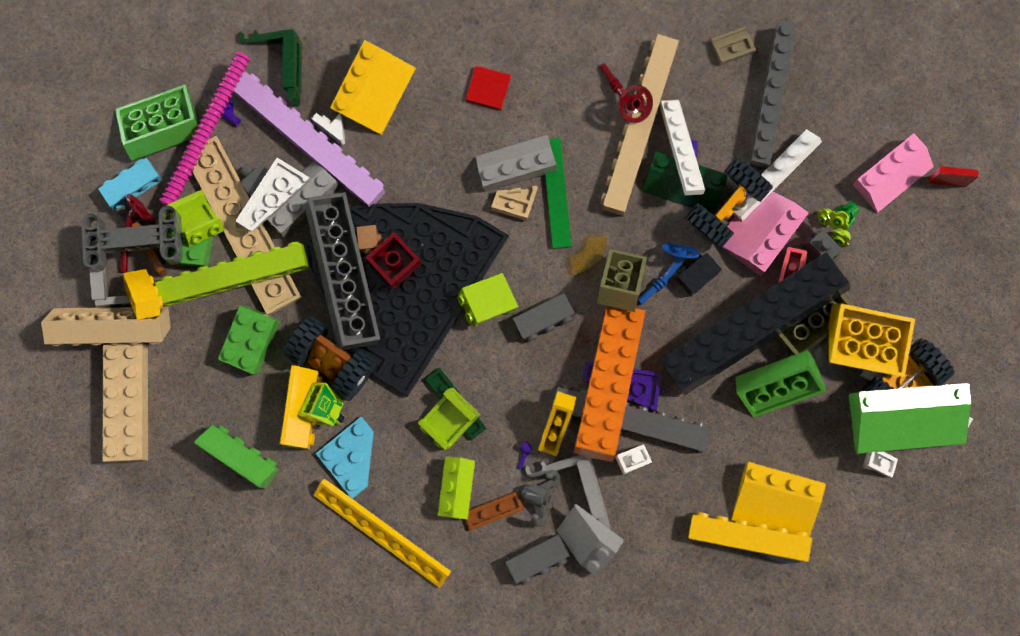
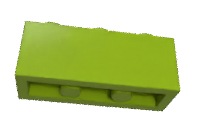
[438,457,475,520]

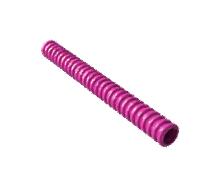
[159,52,251,205]

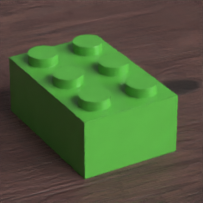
[218,305,281,374]

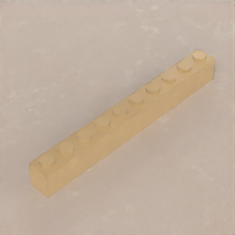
[600,34,679,216]

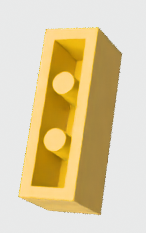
[123,269,163,320]
[538,391,576,456]

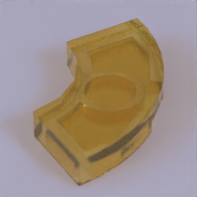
[571,235,607,275]

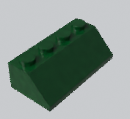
[642,151,728,215]

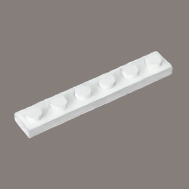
[660,100,705,195]
[732,129,822,221]

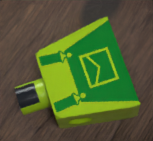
[298,383,345,426]

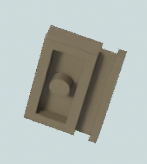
[711,26,756,65]

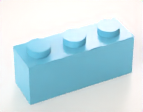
[99,158,163,211]

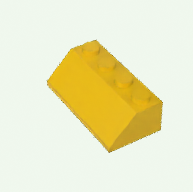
[280,366,323,450]

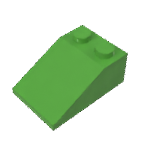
[165,232,213,268]

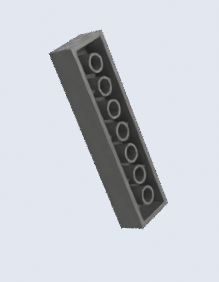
[304,192,380,350]

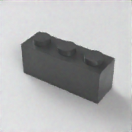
[513,293,575,342]
[506,534,569,585]

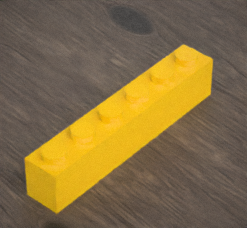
[688,512,812,562]

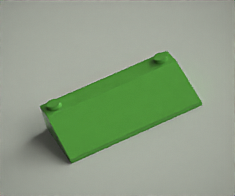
[849,383,971,454]

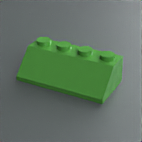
[735,350,826,418]
[194,425,279,489]

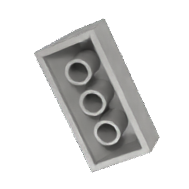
[476,135,558,191]
[267,161,339,238]

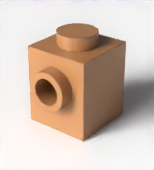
[357,225,382,256]

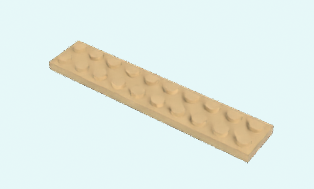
[183,136,302,315]

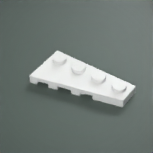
[236,158,310,232]

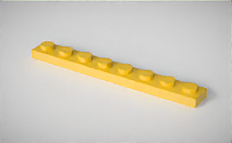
[314,479,451,588]

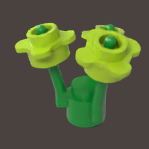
[817,202,859,247]

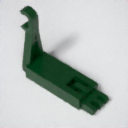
[239,29,302,106]

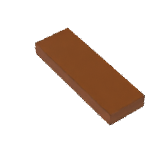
[132,221,167,277]
[465,491,524,531]

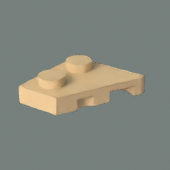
[491,186,538,221]

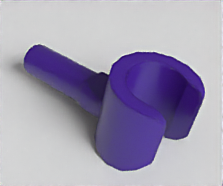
[517,441,532,470]

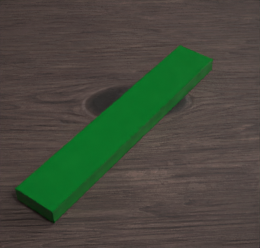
[545,138,572,249]

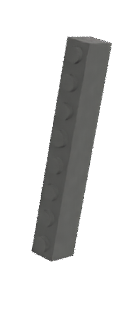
[748,21,797,170]
[553,385,709,453]

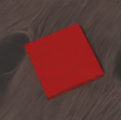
[466,66,511,110]
[929,166,979,187]

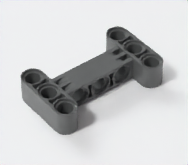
[82,206,183,272]

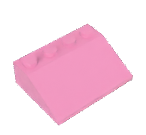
[722,192,809,276]

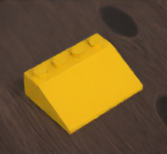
[330,40,416,135]
[829,304,915,377]
[731,462,826,537]

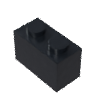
[676,253,722,297]

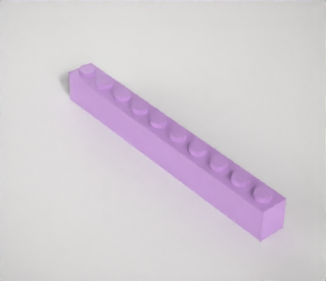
[234,71,385,208]

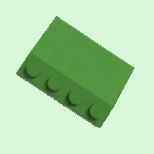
[115,84,200,161]

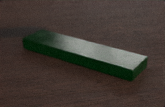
[425,368,487,441]

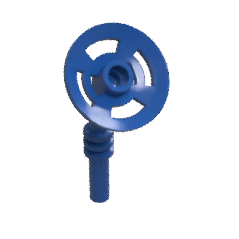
[638,243,700,305]

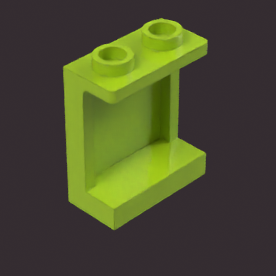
[167,190,225,247]
[458,273,518,328]
[418,388,481,450]

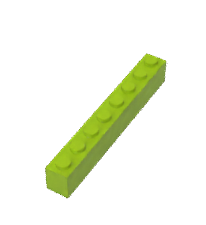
[155,242,311,307]

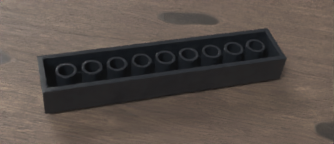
[661,252,850,396]

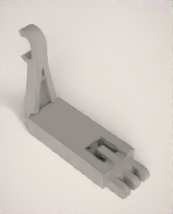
[89,239,131,308]
[525,455,611,529]

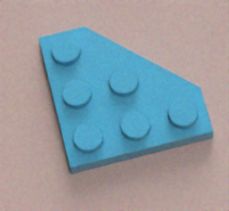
[316,417,374,499]

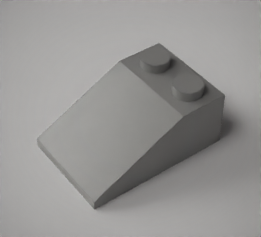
[556,504,624,577]

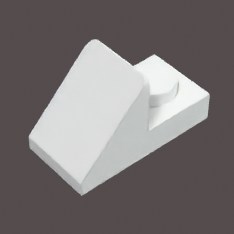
[312,113,345,145]
[615,444,652,474]
[862,451,898,478]

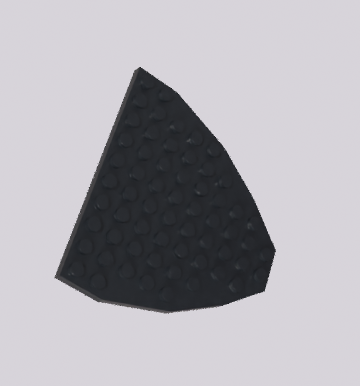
[304,203,509,396]

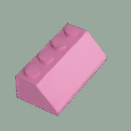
[853,133,934,213]

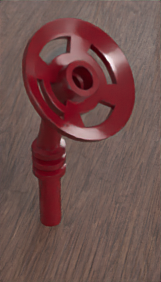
[599,63,653,123]
[120,194,155,272]

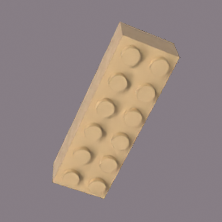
[41,306,170,346]
[103,343,148,463]

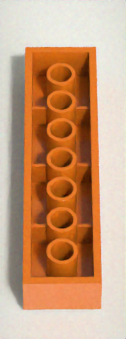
[574,306,646,462]

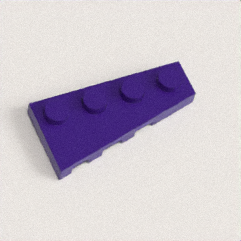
[582,361,662,412]

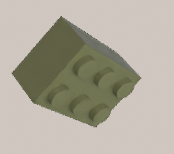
[597,249,647,312]

